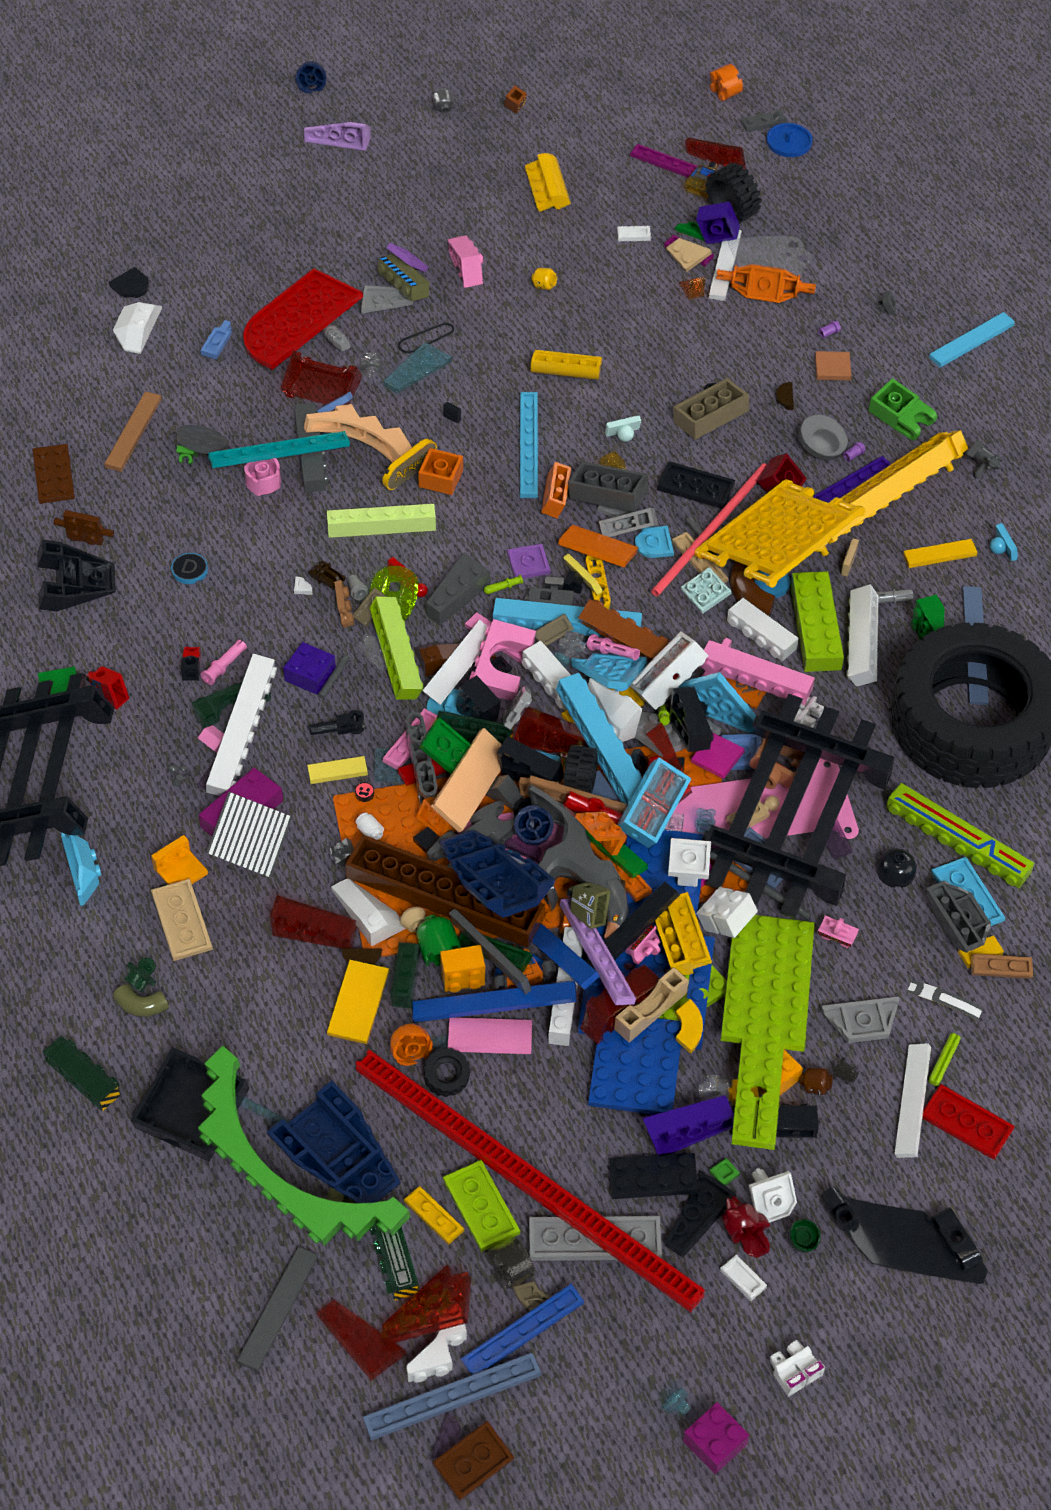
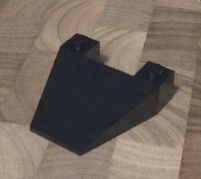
[37,539,116,611]

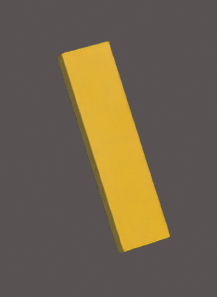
[903,539,977,568]

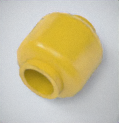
[531,268,557,290]

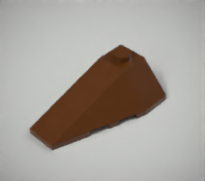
[414,643,496,677]

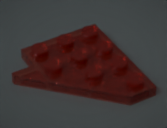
[381,1265,471,1346]

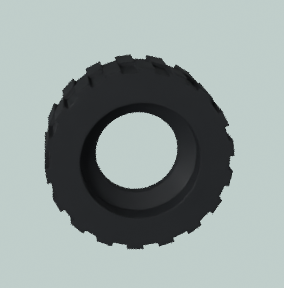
[423,1048,470,1097]

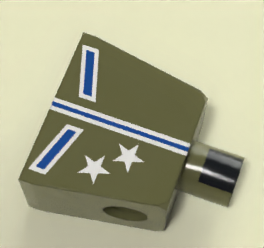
[567,882,611,929]

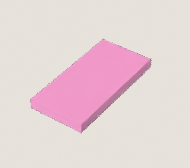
[448,1018,532,1054]

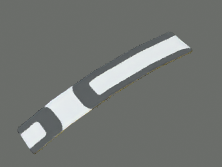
[907,980,983,1021]

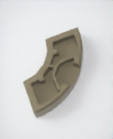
[513,1281,567,1319]

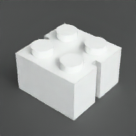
[696,887,758,938]

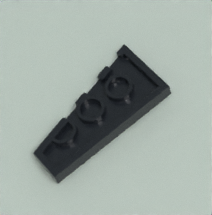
[665,1171,736,1258]

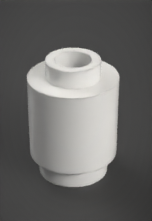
[356,813,384,840]

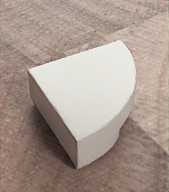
[294,576,312,595]

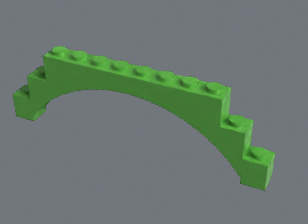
[198,1046,410,1246]

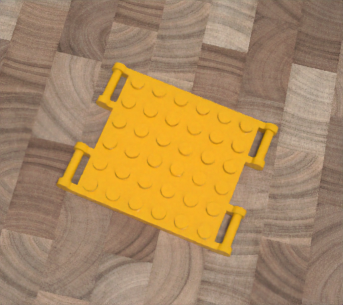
[694,479,866,588]

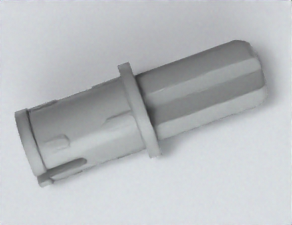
[877,589,913,604]

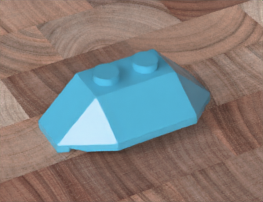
[60,832,101,906]

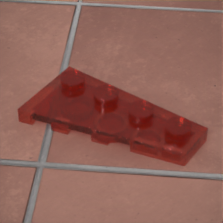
[685,137,746,170]
[316,1300,407,1381]

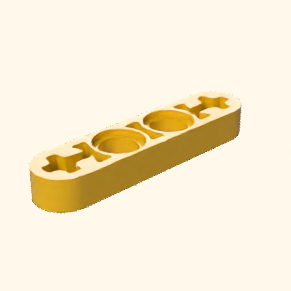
[585,555,611,609]

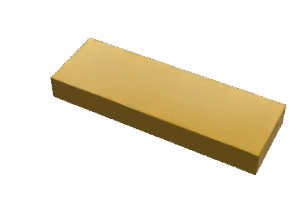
[404,1186,464,1245]

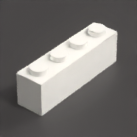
[727,598,799,661]
[521,641,571,711]

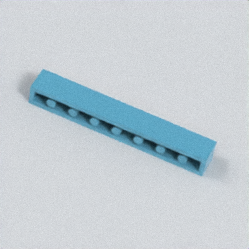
[493,598,642,638]
[556,673,642,804]

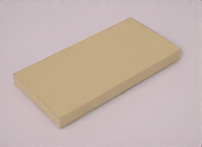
[151,879,213,961]

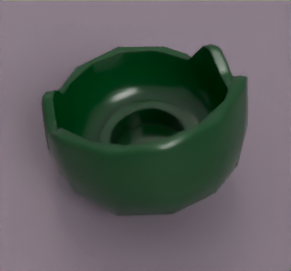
[788,1219,821,1253]

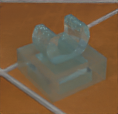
[661,1387,691,1416]

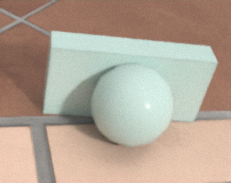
[605,416,641,442]

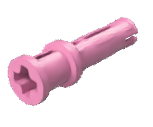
[587,634,640,661]
[200,640,247,685]

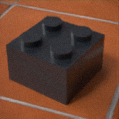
[456,675,501,731]

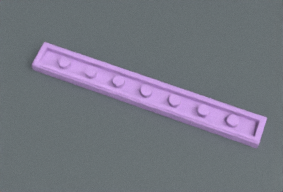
[560,899,636,1005]

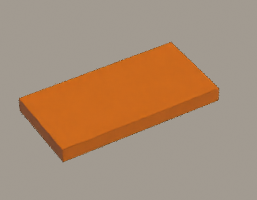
[558,524,638,567]

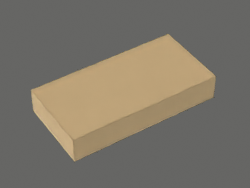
[841,538,859,577]

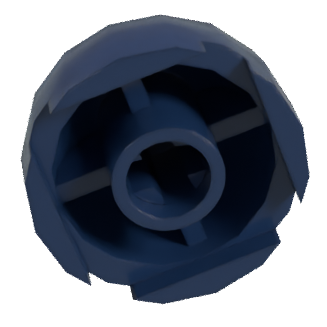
[295,61,327,93]
[514,805,554,846]

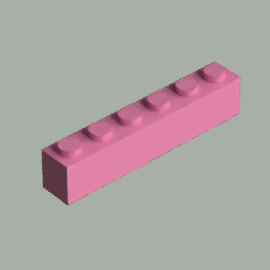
[699,640,815,705]

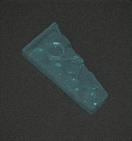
[383,343,452,393]

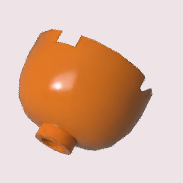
[390,1023,433,1066]

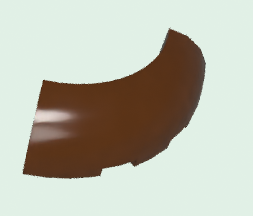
[730,561,775,617]

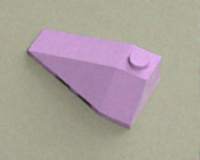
[304,122,370,151]

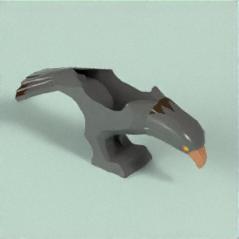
[528,784,629,940]

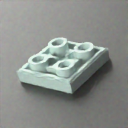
[680,567,732,614]

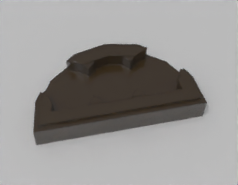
[775,382,794,410]
[342,949,383,965]

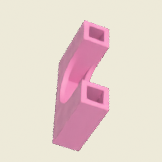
[469,619,536,701]

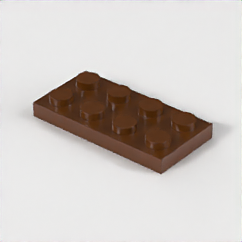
[32,444,75,504]

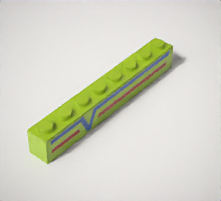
[886,783,1034,888]

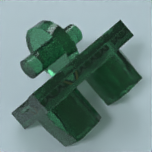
[124,957,156,993]

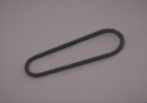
[398,323,454,353]

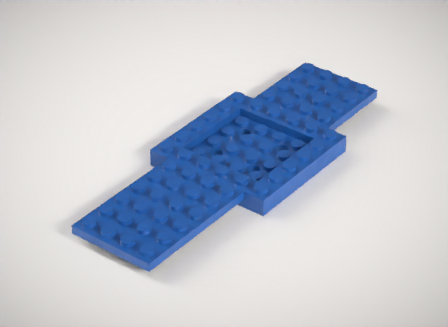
[578,829,715,1115]

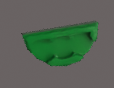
[675,221,704,241]

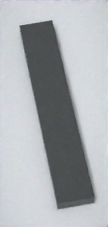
[449,909,531,995]
[237,1246,318,1372]

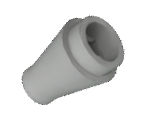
[347,575,368,600]

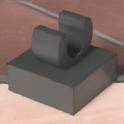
[877,291,897,315]
[545,577,564,590]
[329,838,354,866]

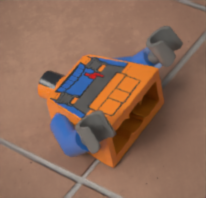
[493,944,556,990]

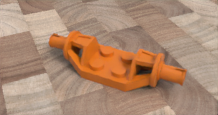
[716,264,816,303]

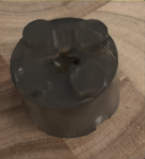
[485,1237,534,1289]

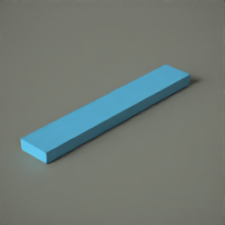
[929,312,1015,367]

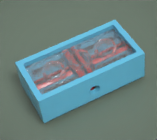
[617,758,692,848]

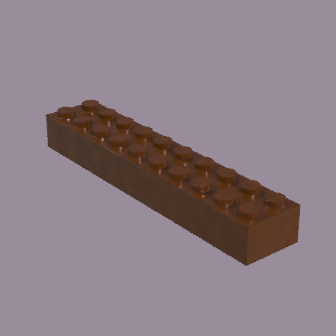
[345,835,545,948]

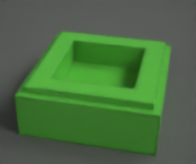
[709,1158,740,1186]

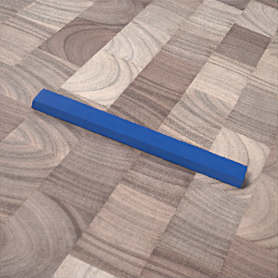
[413,981,577,1022]

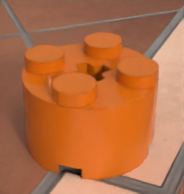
[709,64,743,101]

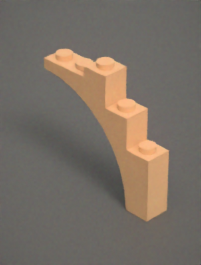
[304,404,412,463]

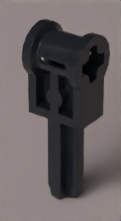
[309,710,365,735]

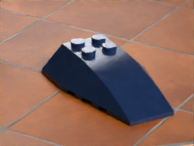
[439,830,555,918]
[267,1081,401,1203]

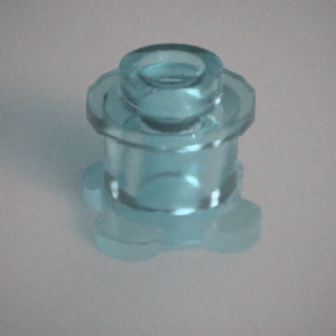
[695,808,716,833]

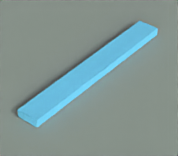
[520,392,538,498]

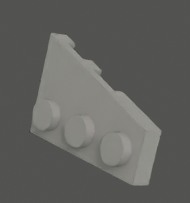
[361,286,413,314]

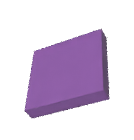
[386,243,429,272]
[507,544,551,579]

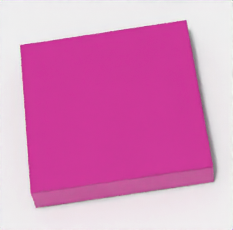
[691,733,745,779]

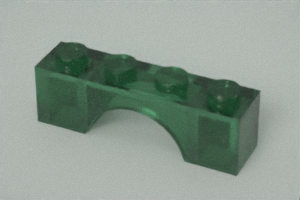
[191,681,271,729]

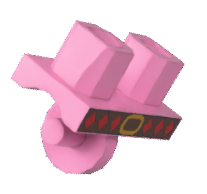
[817,916,859,948]
[625,924,660,964]

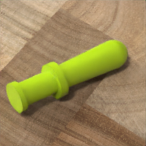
[484,575,523,594]
[657,704,670,725]

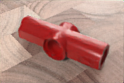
[563,791,622,825]

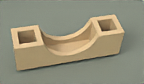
[614,967,689,1043]

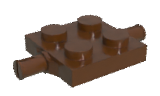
[54,510,114,545]

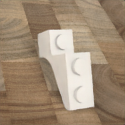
[407,1307,467,1383]

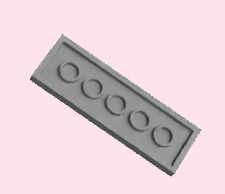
[529,1216,662,1261]

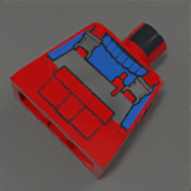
[86,666,130,710]

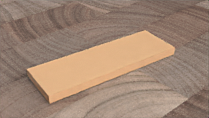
[431,728,502,832]

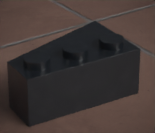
[669,686,714,752]
[497,736,564,784]

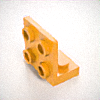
[151,835,208,885]

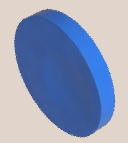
[767,123,812,157]

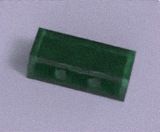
[391,942,420,1009]

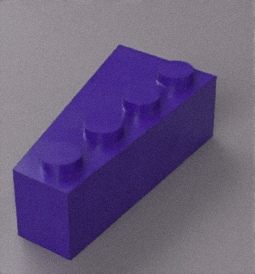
[643,1095,734,1155]

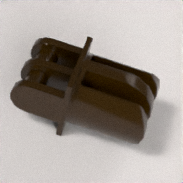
[308,560,346,590]

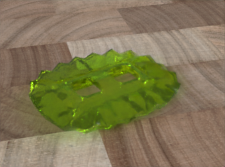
[369,566,419,621]

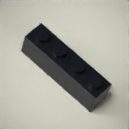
[731,1104,819,1138]

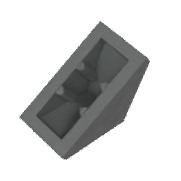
[485,775,524,810]

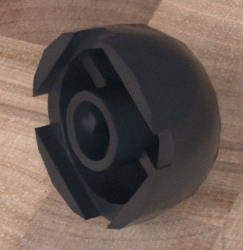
[877,848,917,888]

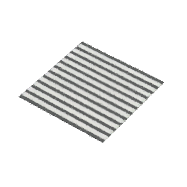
[206,792,292,877]

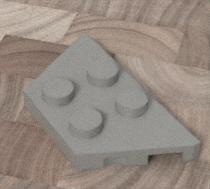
[502,686,532,730]
[821,997,899,1043]

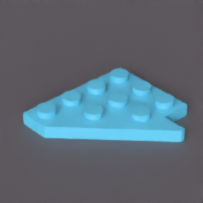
[571,653,647,691]
[679,672,757,733]

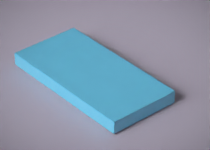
[931,857,1005,926]

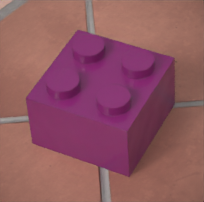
[683,1402,750,1474]

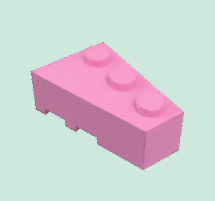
[448,235,483,288]

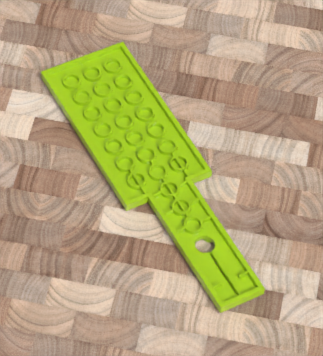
[721,915,815,1150]

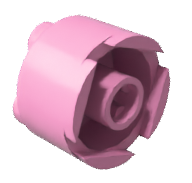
[244,458,281,496]

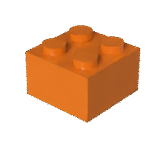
[418,448,463,495]

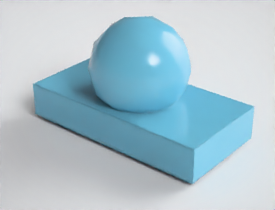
[990,523,1018,561]

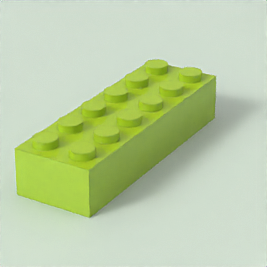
[790,571,844,672]

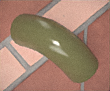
[113,984,169,1017]

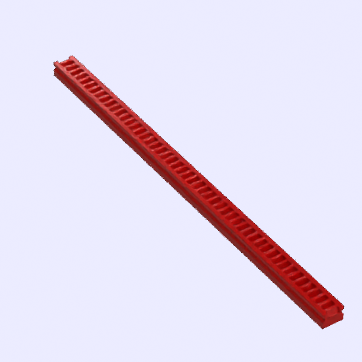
[355,1050,705,1313]

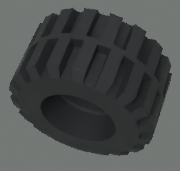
[563,745,598,793]

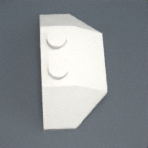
[113,302,162,354]

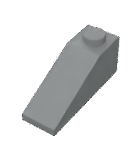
[599,508,658,537]

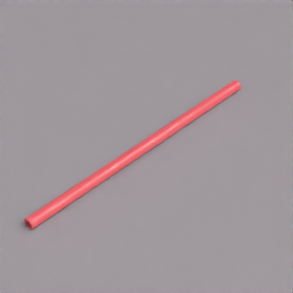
[651,463,767,596]

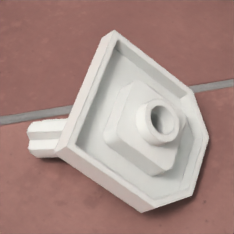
[749,1168,797,1222]

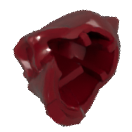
[723,1196,770,1258]

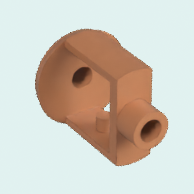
[749,738,805,789]

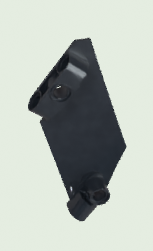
[821,1186,988,1284]

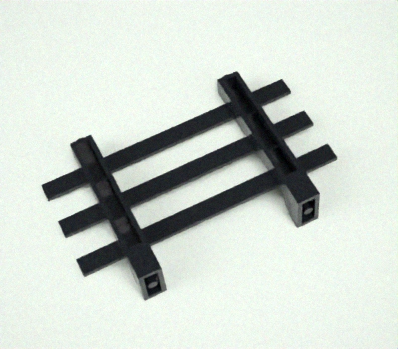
[0,673,114,866]
[702,694,895,919]

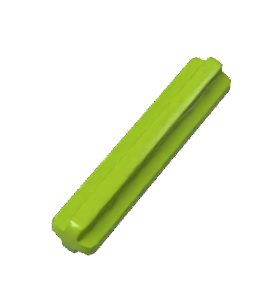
[928,1033,961,1086]

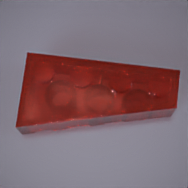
[270,895,357,949]

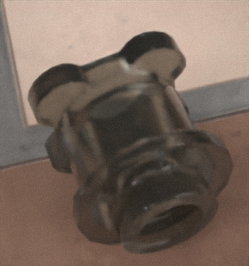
[832,1056,859,1085]

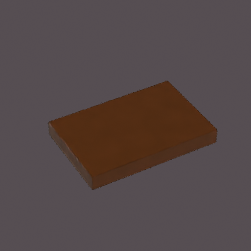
[432,1421,515,1501]

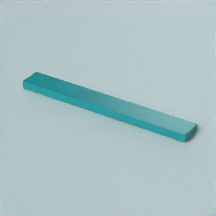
[208,431,350,468]

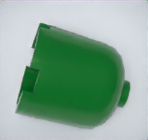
[416,915,462,966]

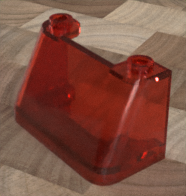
[281,351,362,405]

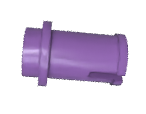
[818,321,841,338]
[843,442,866,462]

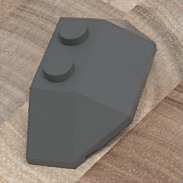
[926,881,991,953]

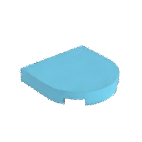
[635,526,674,558]

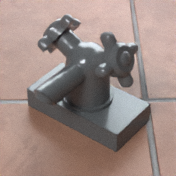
[967,440,1001,478]

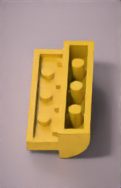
[525,153,571,211]
[531,350,602,380]
[655,892,712,975]

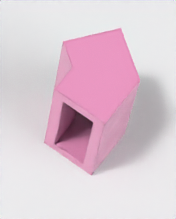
[198,725,224,753]

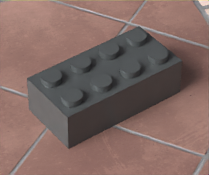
[568,461,649,512]

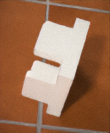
[668,838,711,887]

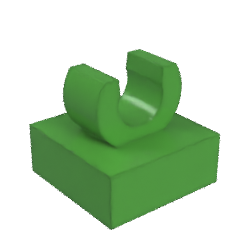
[177,445,198,464]

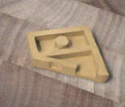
[666,238,712,272]

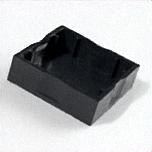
[131,1047,250,1162]

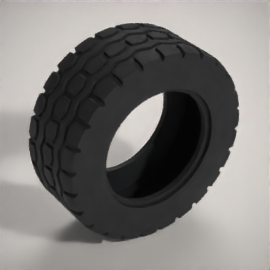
[891,623,1051,788]

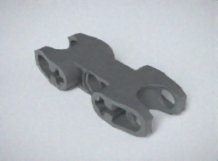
[406,712,437,806]
[427,801,516,869]

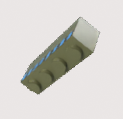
[377,254,429,301]

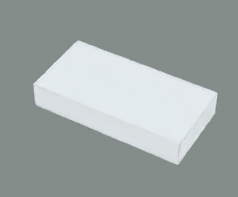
[617,226,651,241]
[720,1255,767,1301]

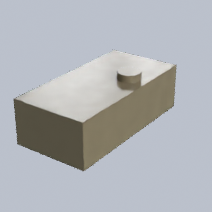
[673,378,749,440]

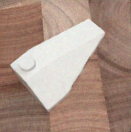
[588,678,642,742]
[331,878,405,947]

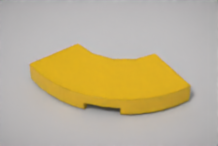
[675,999,703,1054]

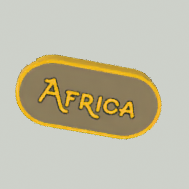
[382,439,437,490]

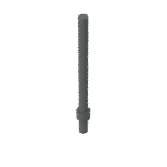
[710,852,812,920]

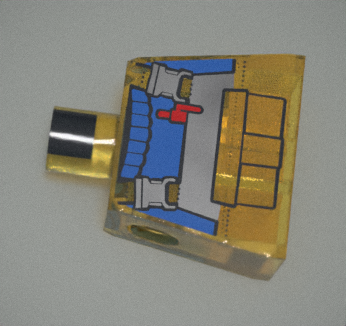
[684,162,718,199]

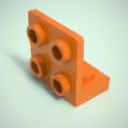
[416,795,474,837]
[575,811,627,855]

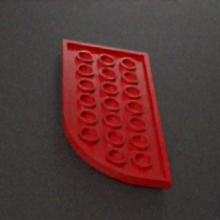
[243,268,363,370]

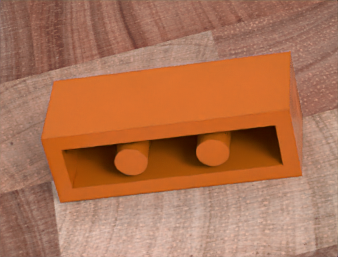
[541,462,571,519]

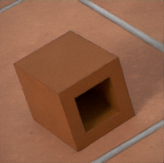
[504,85,527,114]

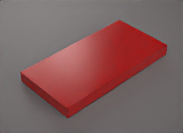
[922,1084,1015,1160]

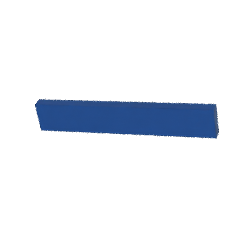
[531,923,600,990]
[461,1283,584,1376]

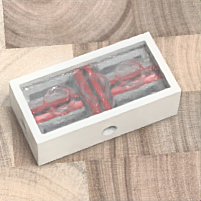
[630,631,709,710]

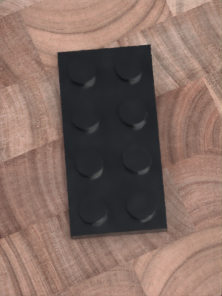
[657,461,736,509]
[609,1153,698,1199]

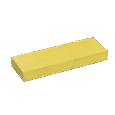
[563,554,603,595]
[307,756,368,784]

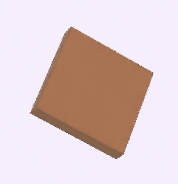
[815,351,851,380]

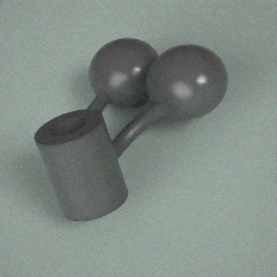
[168,764,187,787]

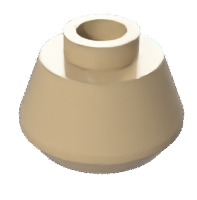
[400,907,426,933]

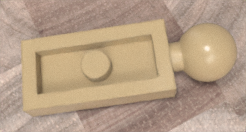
[726,796,780,829]

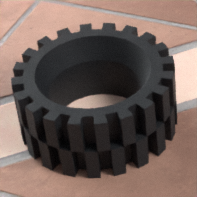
[705,163,762,224]

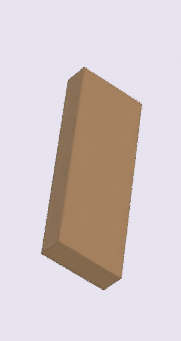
[971,954,1033,979]

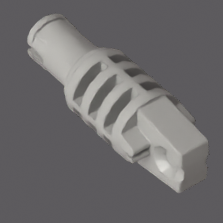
[322,324,350,351]

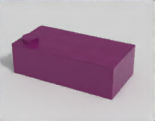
[199,767,283,836]

